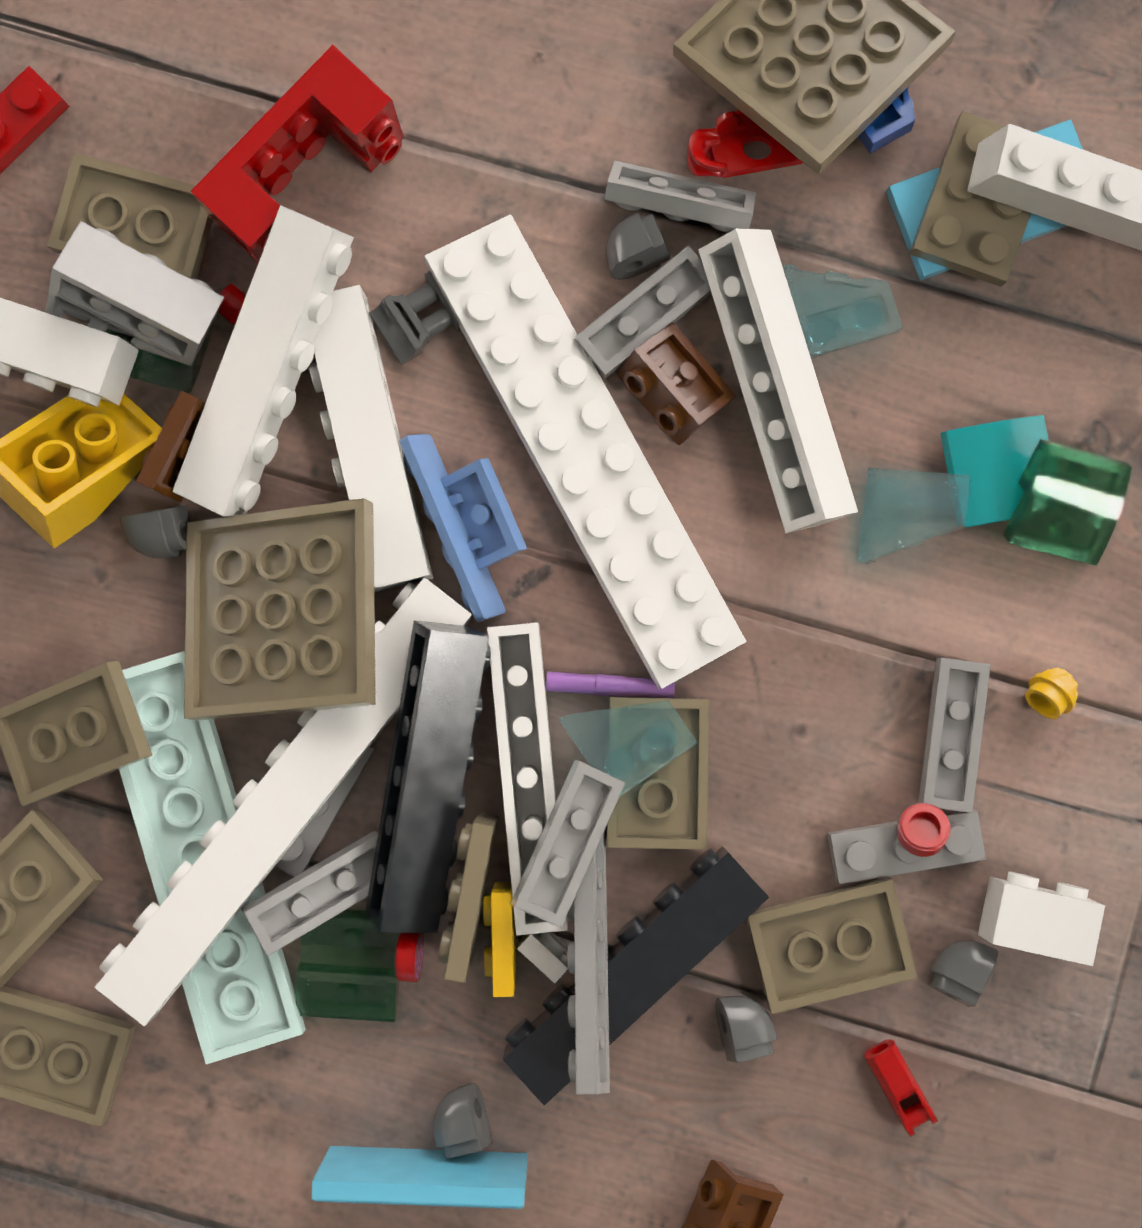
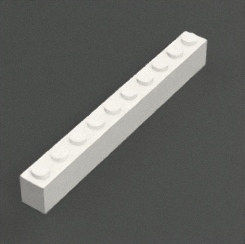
[95,577,472,1027]

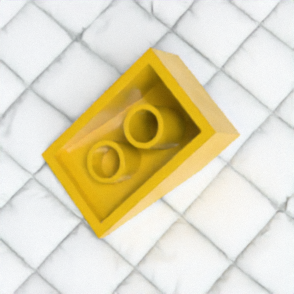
[0,393,162,549]

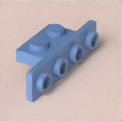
[400,434,527,622]

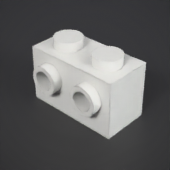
[978,872,1105,966]

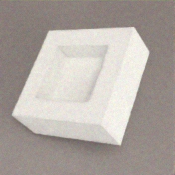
[517,932,568,983]

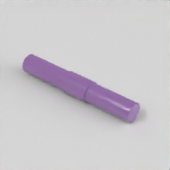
[546,671,675,698]

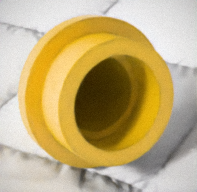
[1025,668,1078,719]

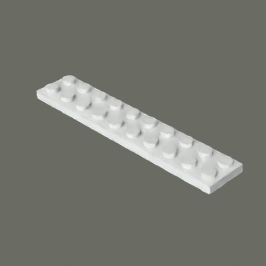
[424,214,747,690]

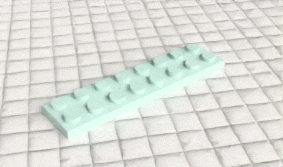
[119,651,306,1064]

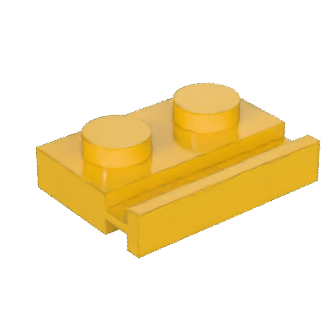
[483,882,517,997]

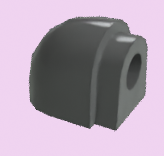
[605,212,670,280]
[119,505,189,559]
[930,940,998,1007]
[715,996,777,1063]
[433,1083,492,1158]

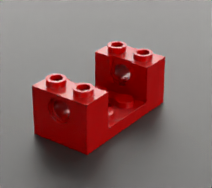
[190,44,404,263]

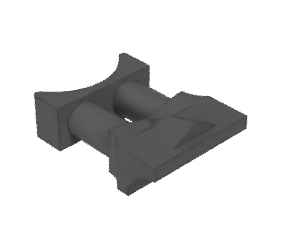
[369,271,461,365]

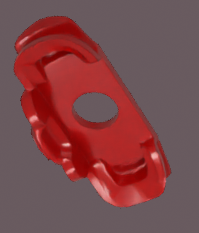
[687,110,803,178]

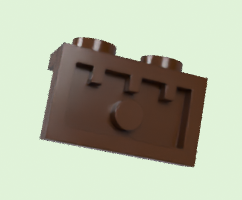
[617,322,737,445]
[136,391,206,503]
[681,1160,784,1228]

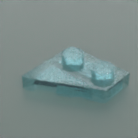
[782,264,903,359]
[857,468,971,564]
[558,700,698,797]

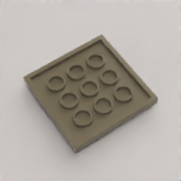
[673,0,956,175]
[184,498,376,721]

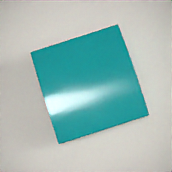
[940,415,1062,529]

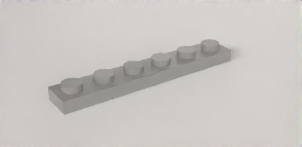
[567,830,610,1094]

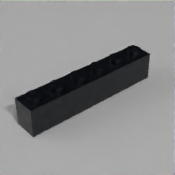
[365,620,491,933]
[503,846,770,1106]

